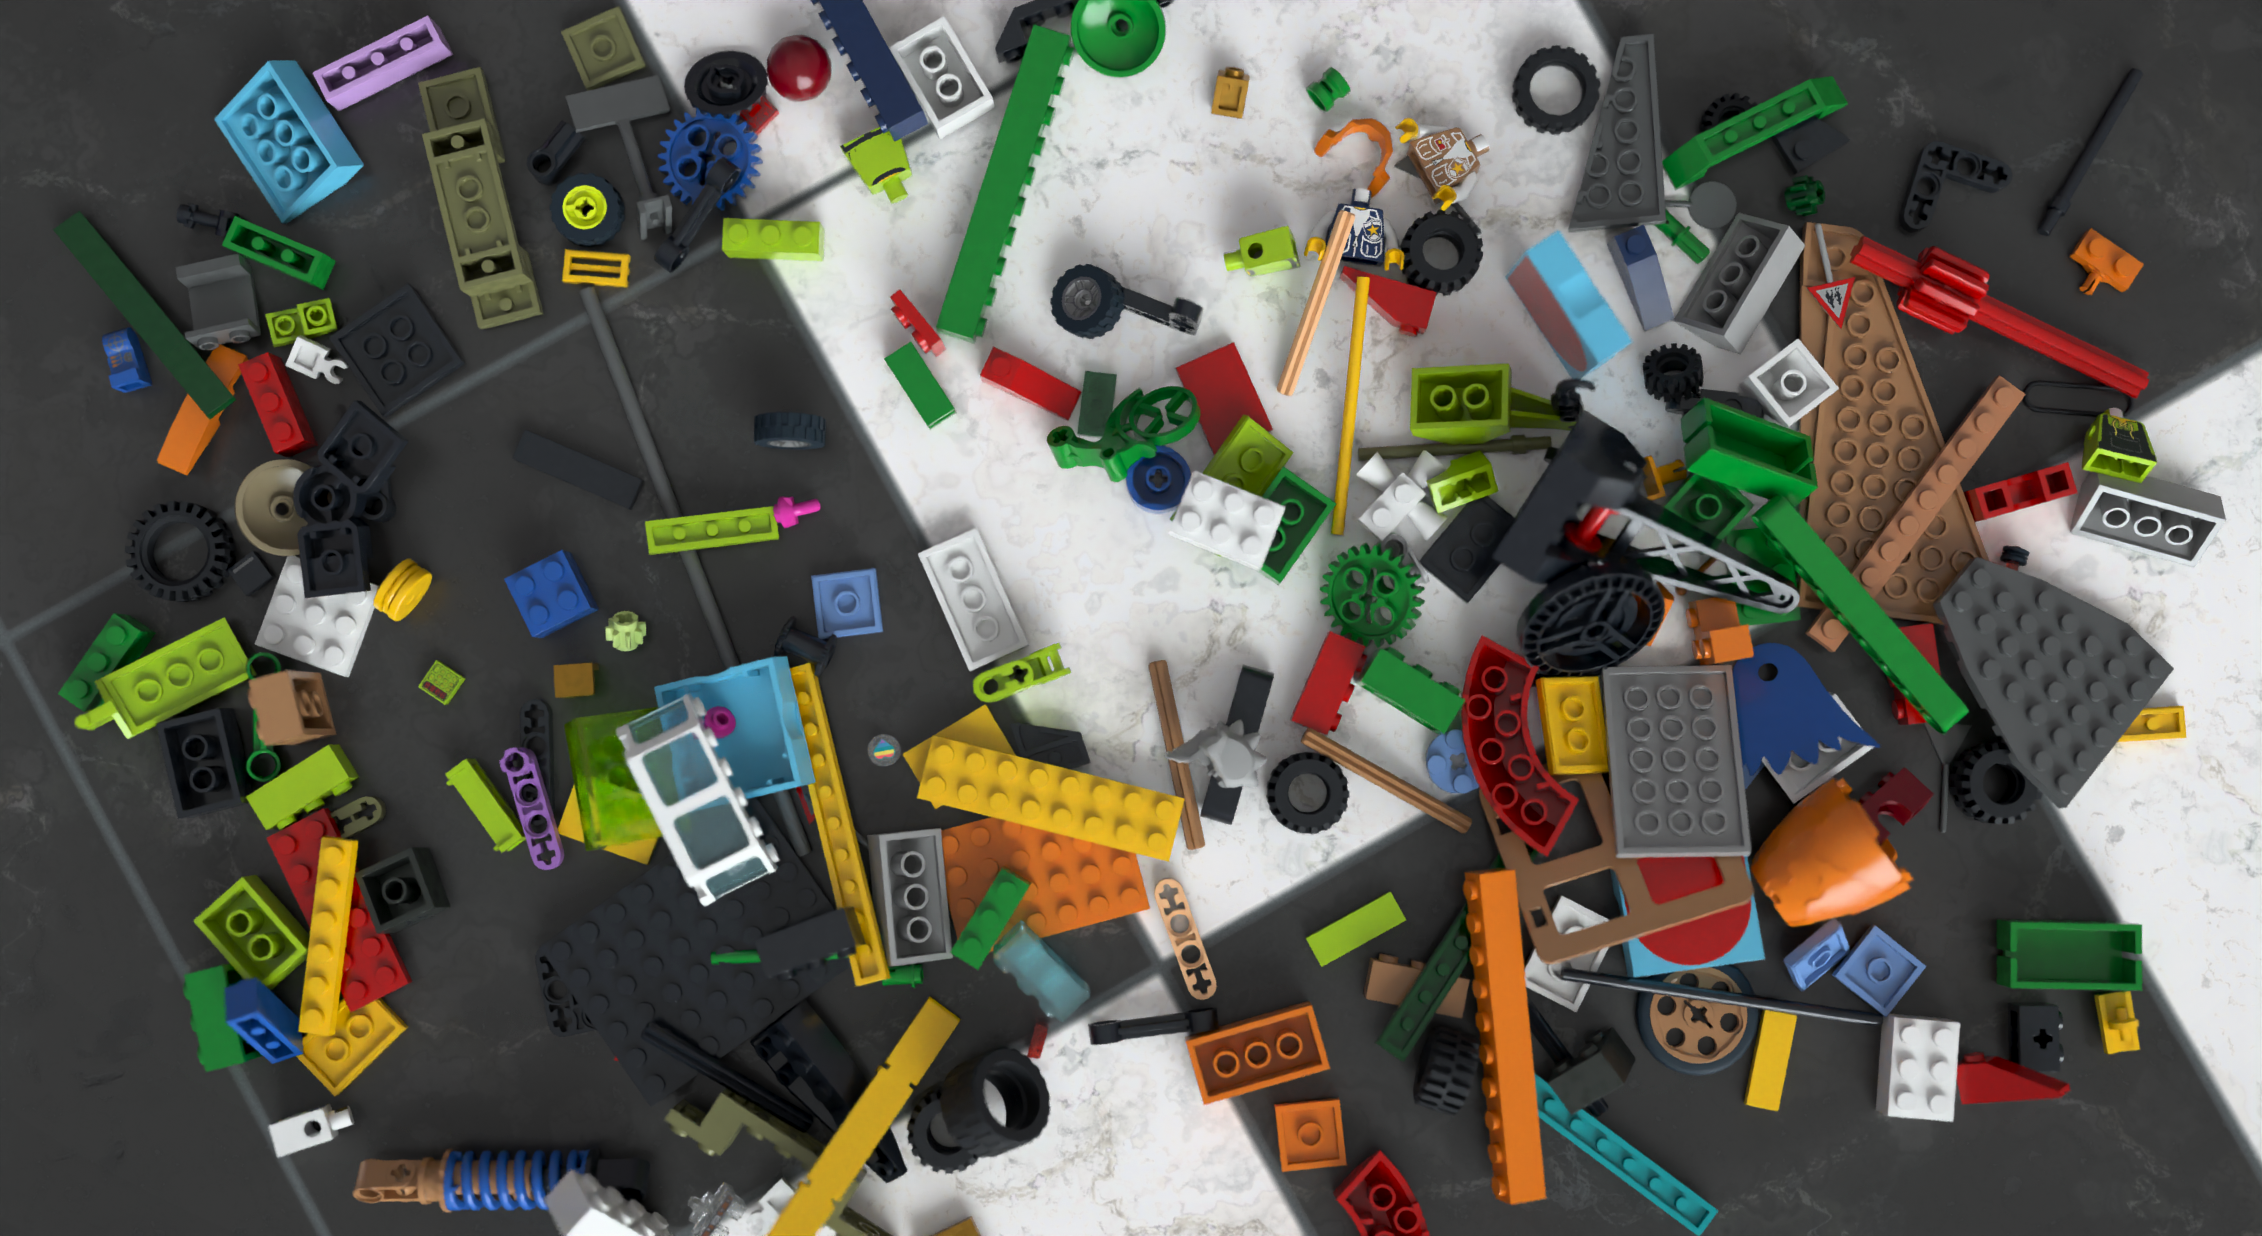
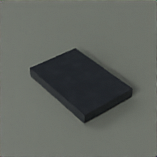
[1419,496,1514,604]

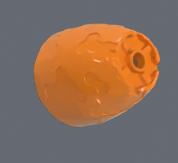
[1751,777,1913,927]

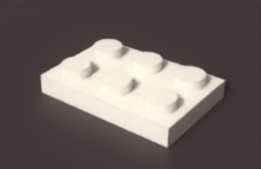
[1524,895,1609,1012]

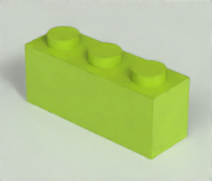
[722,218,825,261]
[246,744,359,830]

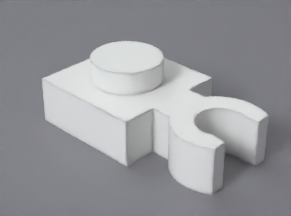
[285,335,349,384]
[746,1177,796,1236]

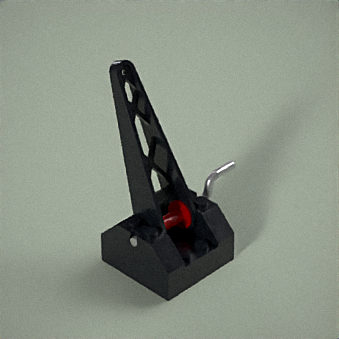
[1492,410,1800,614]

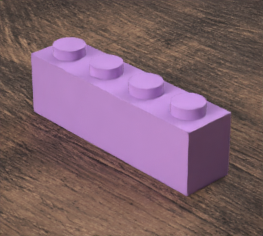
[312,16,453,111]

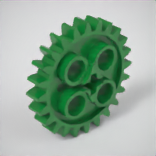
[1320,543,1425,648]

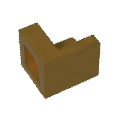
[553,663,599,698]

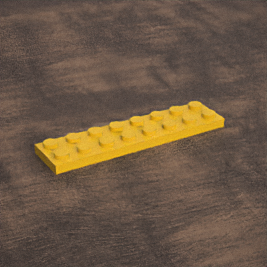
[917,735,1185,862]

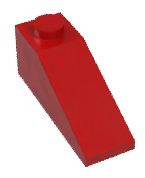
[1340,266,1437,337]
[980,346,1082,421]
[1956,1052,2070,1104]

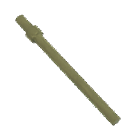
[1358,434,1552,461]

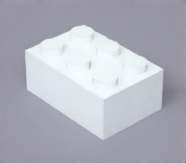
[889,16,995,139]
[1169,470,1286,571]
[1876,1013,1960,1122]

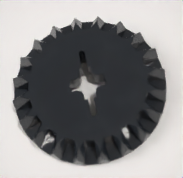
[684,51,769,118]

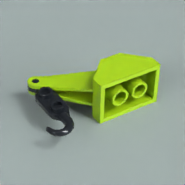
[1410,363,1596,445]

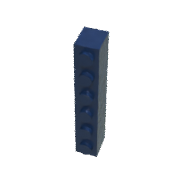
[811,0,929,142]

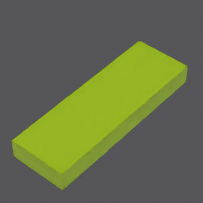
[1305,891,1406,967]

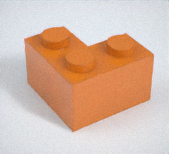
[1686,597,1754,665]

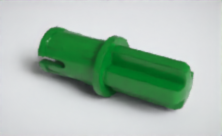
[1653,209,1710,264]

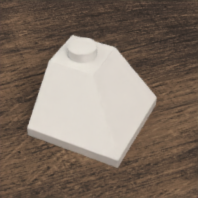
[1738,339,1839,428]

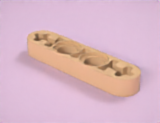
[1154,878,1217,1000]

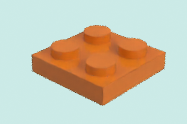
[1274,1098,1347,1172]

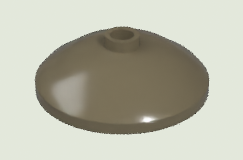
[234,459,332,556]

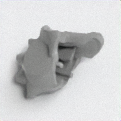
[1165,720,1267,788]

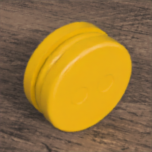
[373,559,432,621]

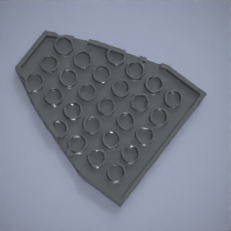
[1933,557,2174,809]

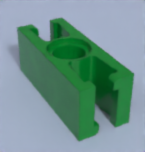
[884,342,957,430]

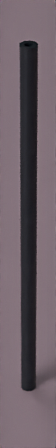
[1560,967,1883,1027]

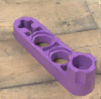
[500,747,564,870]

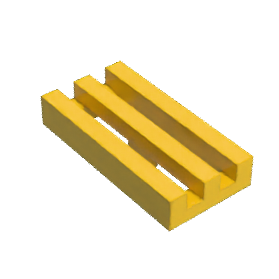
[562,249,631,288]

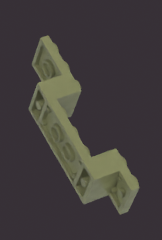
[418,67,543,330]
[665,1089,893,1236]

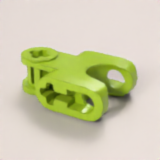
[973,643,1072,703]

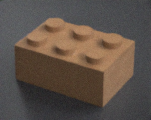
[248,670,336,745]

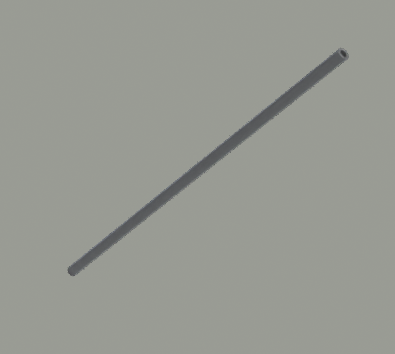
[579,287,812,857]

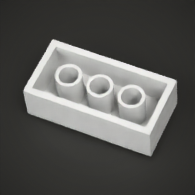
[544,1169,673,1236]

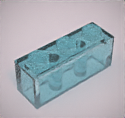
[993,920,1090,1022]

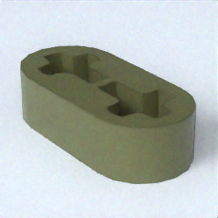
[330,796,386,839]

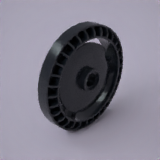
[1516,563,1665,677]

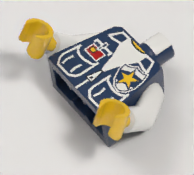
[1304,188,1405,271]

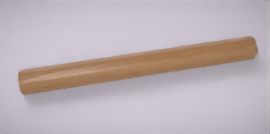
[1148,660,1205,850]
[1301,728,1472,833]

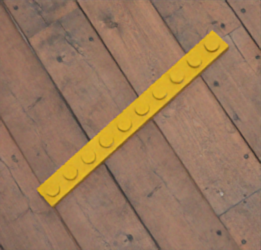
[790,663,891,987]

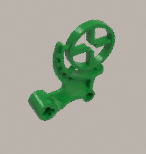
[1047,386,1200,482]

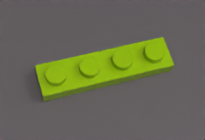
[645,506,779,555]

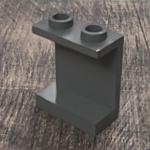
[176,253,261,350]

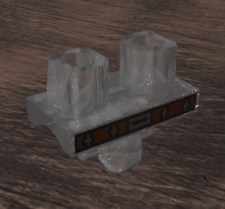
[687,1181,747,1236]

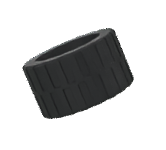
[940,1047,1050,1158]

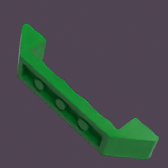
[1662,76,1848,191]

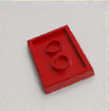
[1175,342,1273,455]

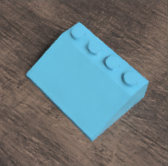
[214,60,364,224]

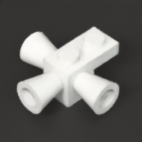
[1356,450,1448,542]

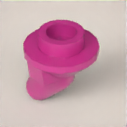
[773,496,820,528]
[692,706,736,740]

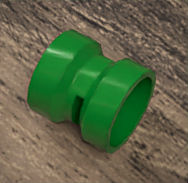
[1306,67,1351,113]

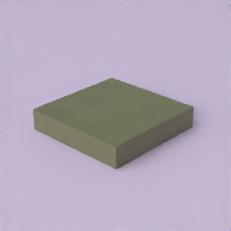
[561,6,647,91]

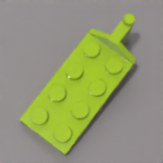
[75,617,257,739]

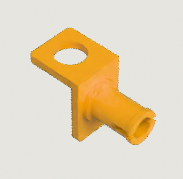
[1643,455,1687,501]

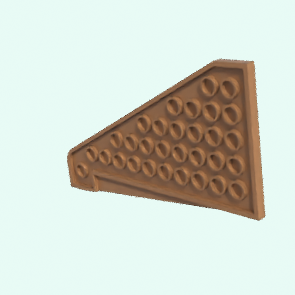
[1797,222,1989,625]

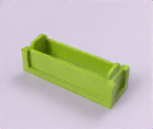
[445,758,526,853]

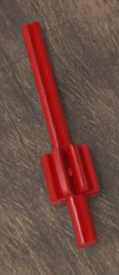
[1849,236,2150,398]

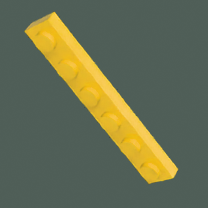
[298,836,359,1037]

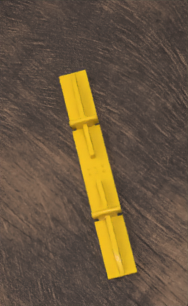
[766,996,961,1236]

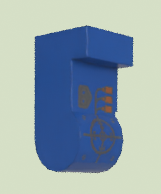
[102,327,153,393]

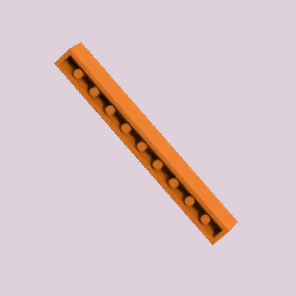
[1463,868,1546,1205]

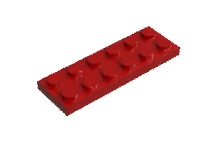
[267,808,413,1012]

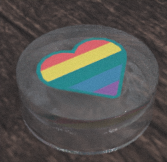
[868,734,901,766]

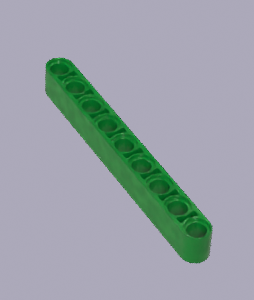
[1751,494,1968,735]

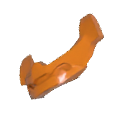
[1314,118,1393,198]

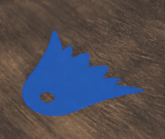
[1732,643,1881,776]

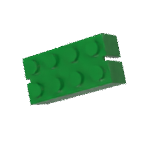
[1680,397,1818,507]
[1997,919,2142,991]

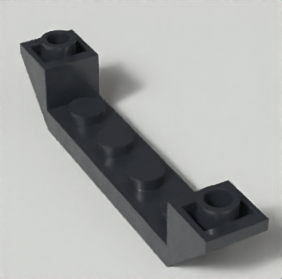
[995,0,1173,63]

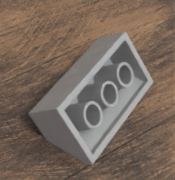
[1674,212,1805,355]
[2070,471,2226,568]
[867,828,953,966]

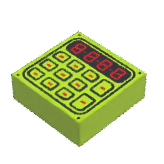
[418,660,466,705]

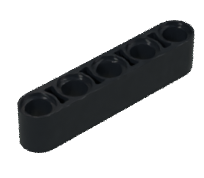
[1200,664,1274,825]

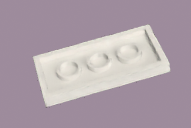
[918,528,1029,671]

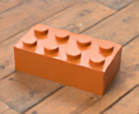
[1185,1001,1330,1105]

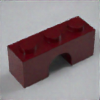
[1858,767,1934,847]

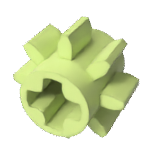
[605,611,646,651]

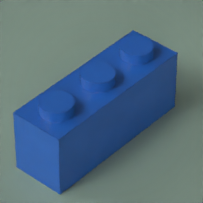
[224,978,303,1064]

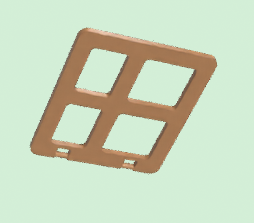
[1479,764,1754,964]

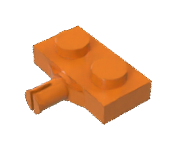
[2069,228,2144,295]

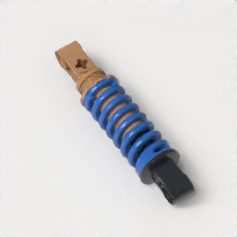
[353,1148,650,1212]

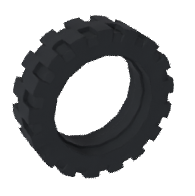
[1512,45,1600,135]

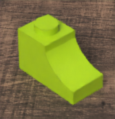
[1427,450,1499,513]

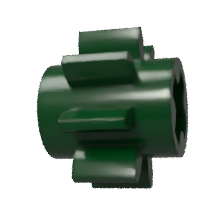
[1785,175,1825,216]

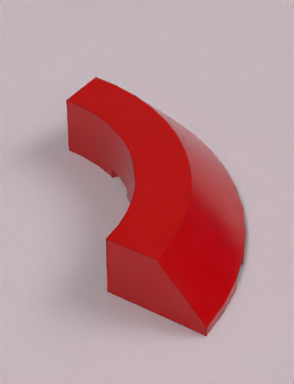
[1461,635,1579,857]
[1333,1149,1430,1236]

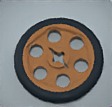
[1636,964,1759,1076]

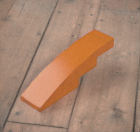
[157,344,248,475]

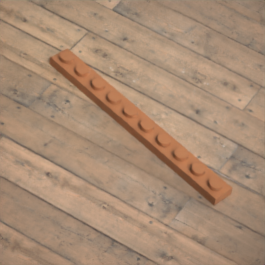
[1805,375,2026,652]

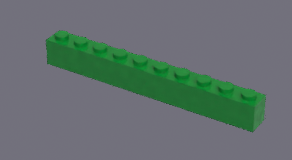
[936,24,1075,344]

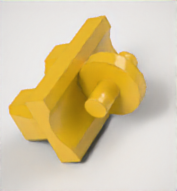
[2094,990,2140,1054]

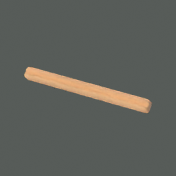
[1277,210,1355,396]

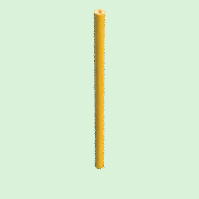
[1331,277,1370,535]

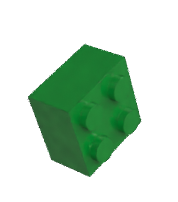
[1661,472,1755,555]

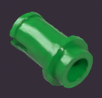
[882,963,924,987]

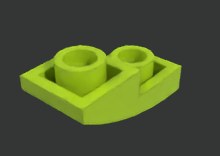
[265,298,338,347]

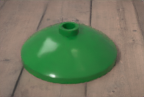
[1071,0,1166,77]

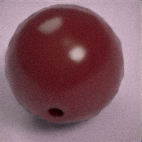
[767,35,832,102]

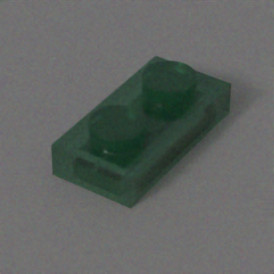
[1077,371,1117,438]

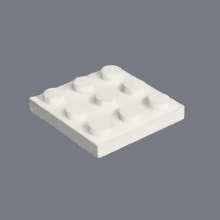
[255,556,380,677]

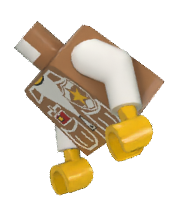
[1395,118,1489,211]

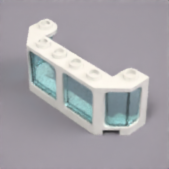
[616,693,780,906]

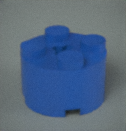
[1126,446,1191,514]

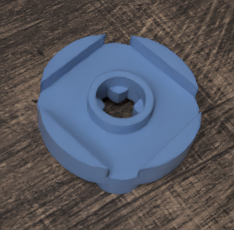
[1425,730,1479,794]

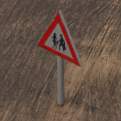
[1807,223,1855,329]

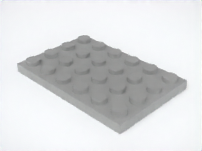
[1601,665,1751,858]

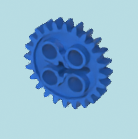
[658,108,763,211]

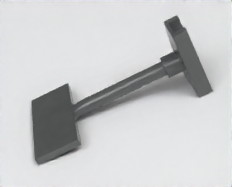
[565,75,672,240]

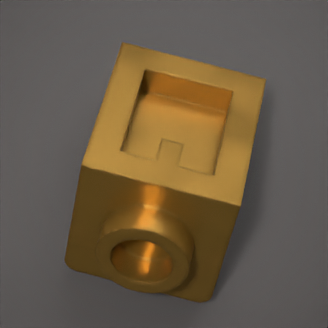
[1211,67,1250,119]

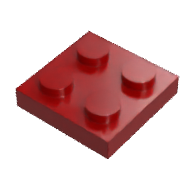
[890,289,946,357]

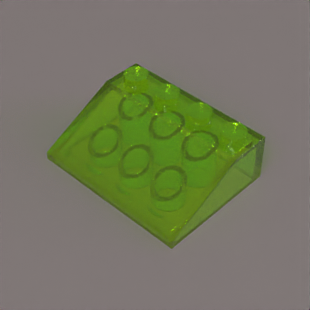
[564,707,691,852]

